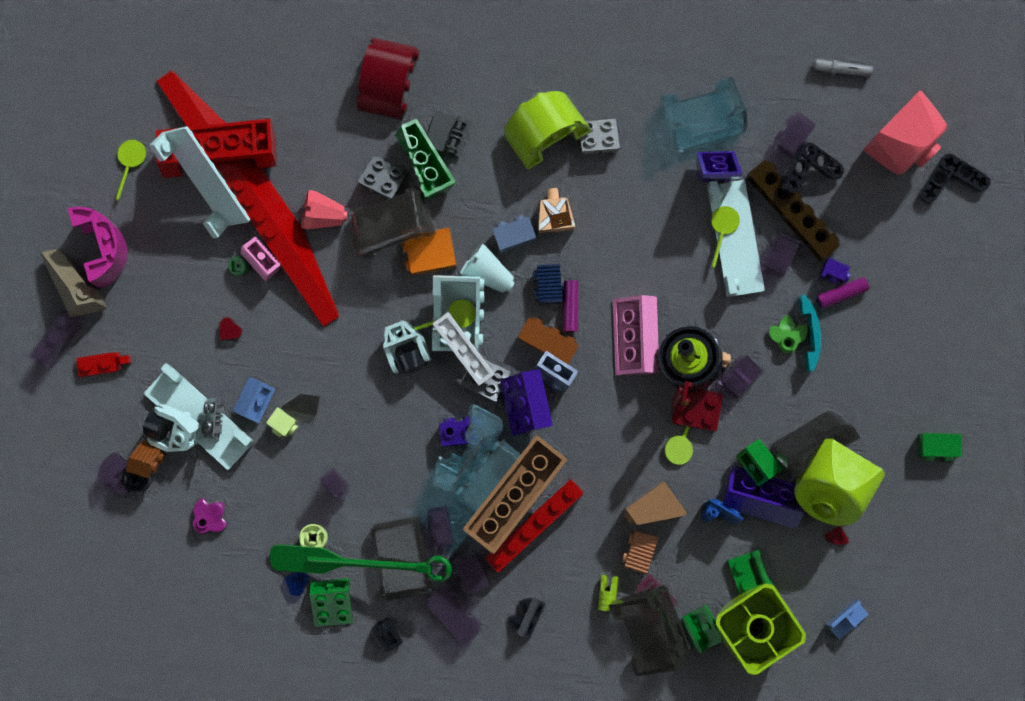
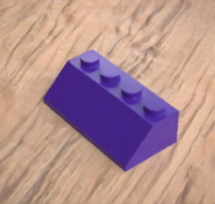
[722,465,804,529]

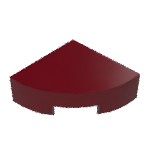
[823,526,850,545]

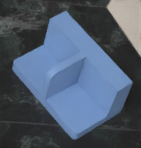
[825,599,869,640]

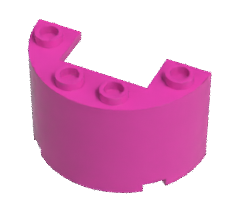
[67,207,128,289]

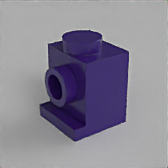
[818,258,851,284]

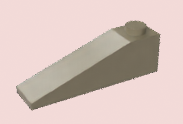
[40,249,107,317]

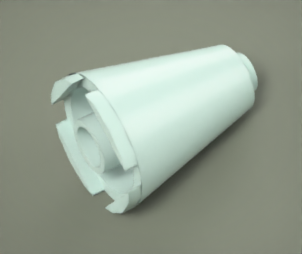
[460,243,515,293]

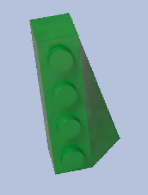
[395,119,456,199]

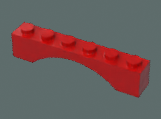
[485,479,584,572]

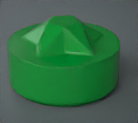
[228,256,249,276]

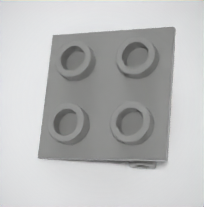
[580,119,620,155]

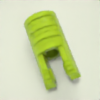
[597,575,618,612]

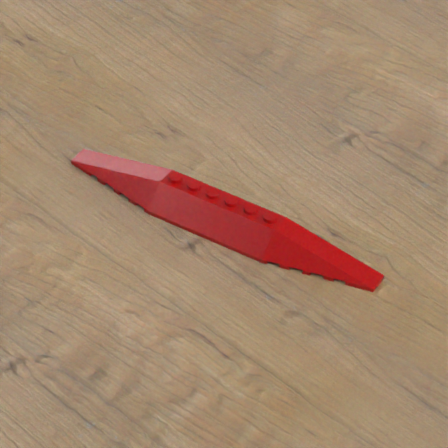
[156,71,340,327]

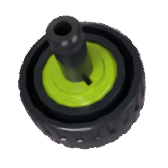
[658,326,723,392]

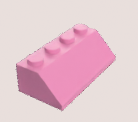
[613,295,660,375]

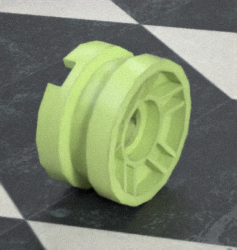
[299,524,328,548]

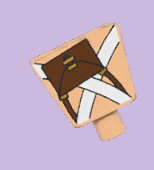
[538,188,575,234]

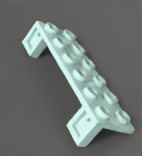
[149,126,250,238]
[707,180,765,297]
[144,363,254,470]

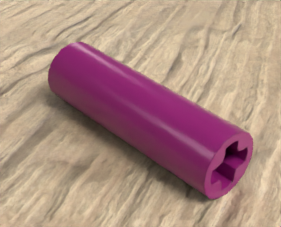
[817,277,870,310]
[563,280,579,332]

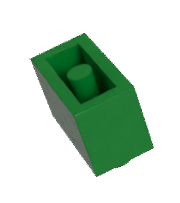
[918,433,962,461]
[735,438,783,487]

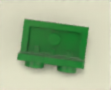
[682,604,723,653]

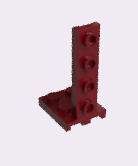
[671,381,723,432]

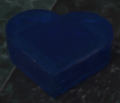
[284,572,309,596]

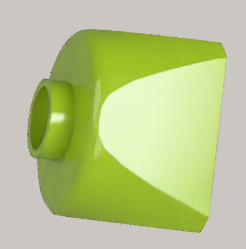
[794,439,885,526]
[716,583,806,675]

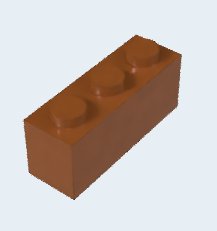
[517,317,579,365]

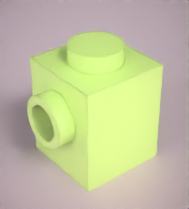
[266,407,298,438]

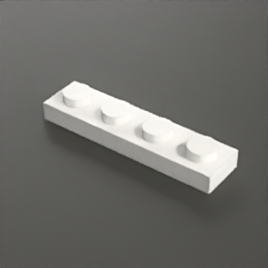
[432,312,495,385]

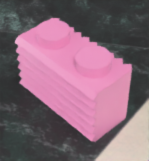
[240,237,280,281]

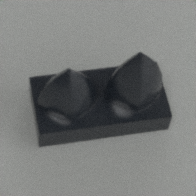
[507,598,546,639]

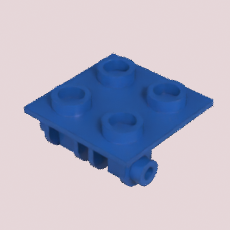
[701,498,744,525]

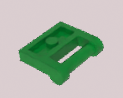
[727,549,773,595]

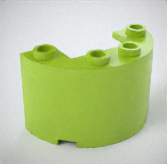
[504,91,592,170]

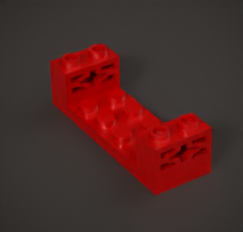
[156,118,277,178]

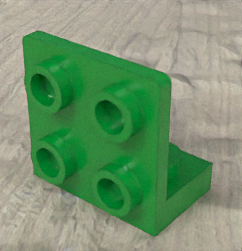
[309,578,353,627]

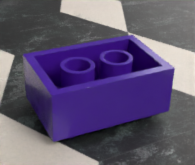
[500,369,553,436]

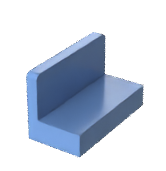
[233,377,275,423]

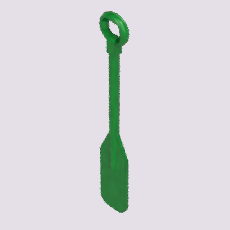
[270,544,452,582]

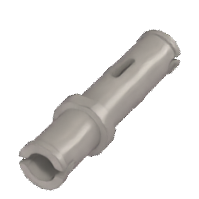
[814,59,872,78]

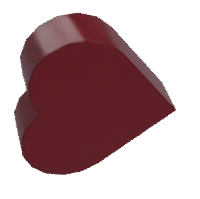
[219,317,243,340]

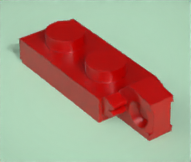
[76,352,132,377]

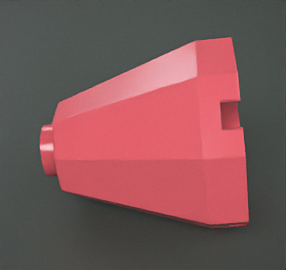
[301,190,347,230]

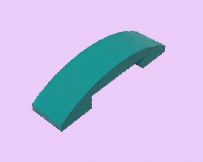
[798,295,821,373]

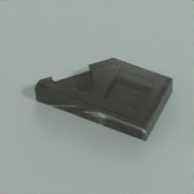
[281,393,320,416]

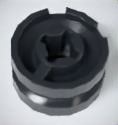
[122,470,152,492]

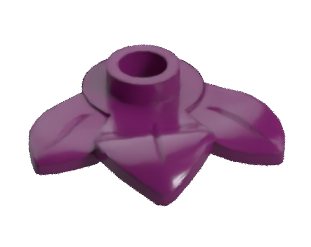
[193,498,228,534]

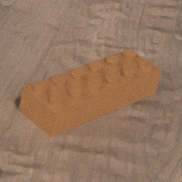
[463,435,568,554]

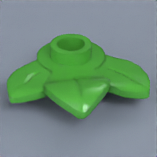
[769,315,808,353]

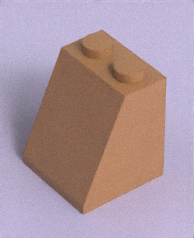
[623,481,687,525]

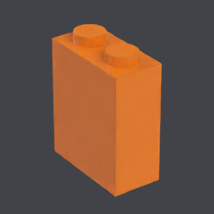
[402,228,457,276]

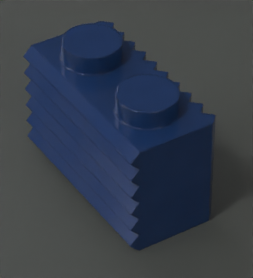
[533,264,562,305]

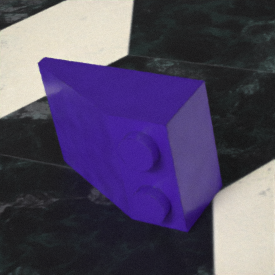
[696,151,742,182]

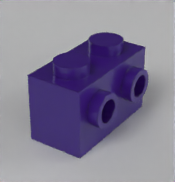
[439,416,480,447]

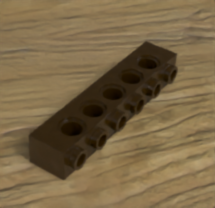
[746,159,841,263]

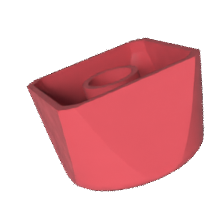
[863,90,947,175]

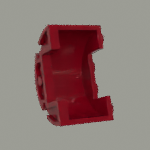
[357,37,420,120]

